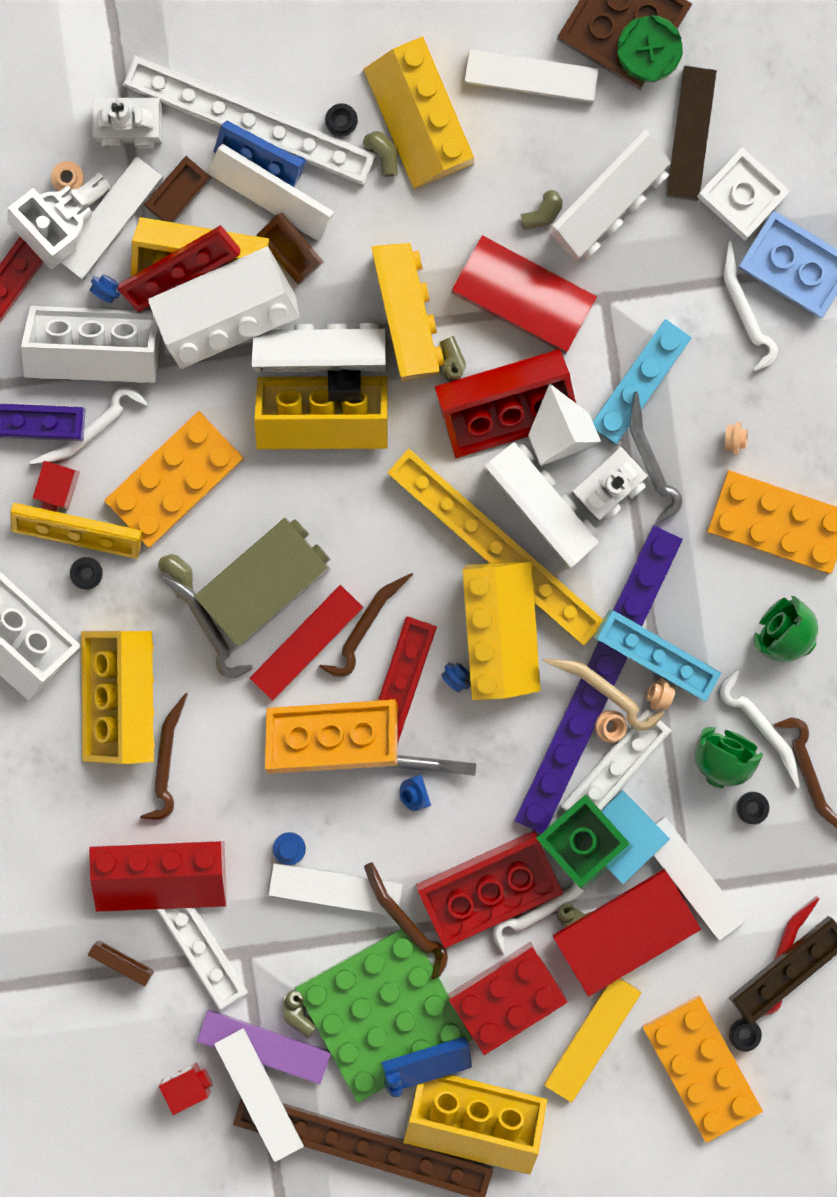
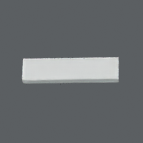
[465,49,599,103]
[207,144,334,241]
[61,156,163,281]
[561,709,672,811]
[654,816,745,941]
[268,862,403,915]
[156,908,248,1011]
[214,1028,304,1162]

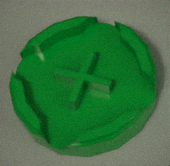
[617,15,683,83]

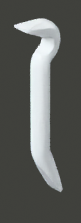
[724,241,778,372]
[29,387,149,465]
[720,670,799,789]
[492,882,584,955]

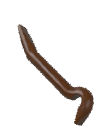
[319,573,413,677]
[140,693,188,820]
[773,717,837,828]
[364,862,448,979]

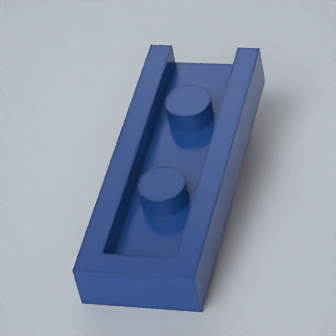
[213,120,306,187]
[381,1036,472,1097]

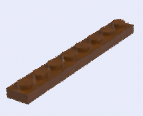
[233,1098,493,1197]

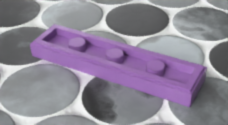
[197,1009,331,1084]

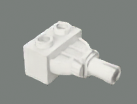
[93,98,162,149]
[7,173,111,270]
[571,447,648,521]

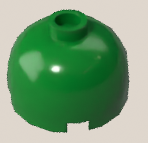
[754,596,818,663]
[694,727,763,788]

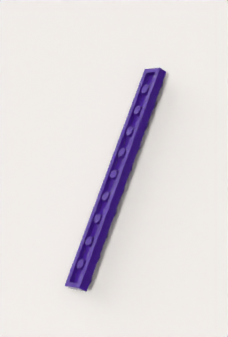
[514,525,683,834]

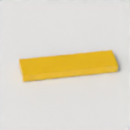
[10,503,142,559]
[544,978,642,1103]

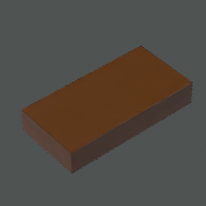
[144,156,212,223]
[256,213,324,285]
[88,940,154,986]

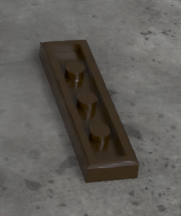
[666,66,717,201]
[729,916,837,1025]

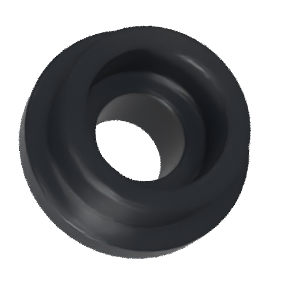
[325,103,358,137]
[70,557,103,590]
[736,791,770,824]
[728,1018,762,1052]

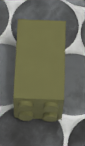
[194,517,331,647]

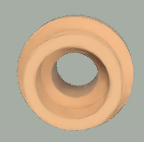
[51,161,84,191]
[725,422,748,455]
[647,678,675,711]
[595,710,627,743]

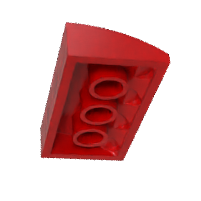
[451,235,597,354]
[416,830,563,948]
[552,869,701,997]

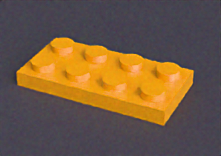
[104,411,244,548]
[707,470,837,574]
[265,699,397,774]
[642,995,763,1143]

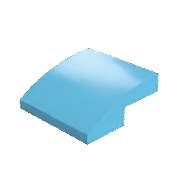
[601,790,670,884]

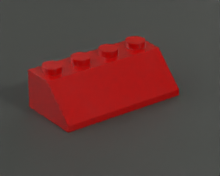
[434,349,576,459]
[89,841,227,912]

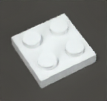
[697,147,790,241]

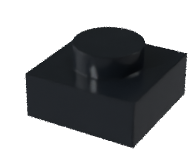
[328,370,361,402]

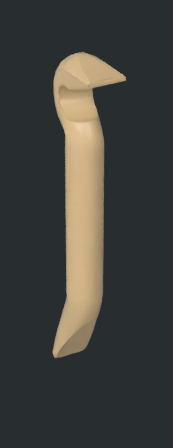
[543,658,665,731]

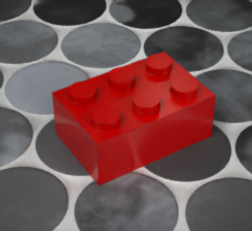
[448,941,568,1056]

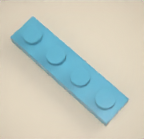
[593,319,692,445]
[593,609,722,701]

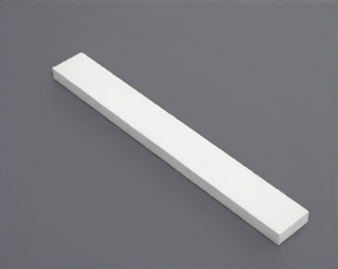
[122,55,376,186]

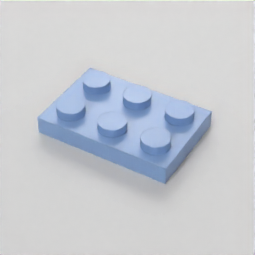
[737,210,837,319]

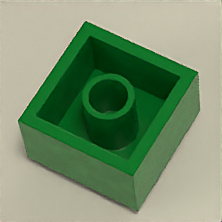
[536,794,633,891]

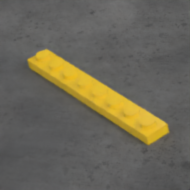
[387,448,603,646]

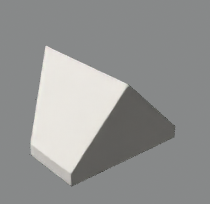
[528,383,601,466]

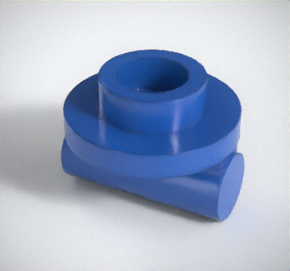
[400,774,431,811]

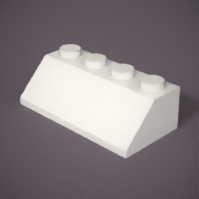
[549,129,671,262]
[148,246,300,369]
[21,306,160,383]
[252,323,387,373]
[483,442,599,569]
[0,572,81,701]

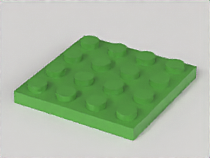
[295,928,472,1103]

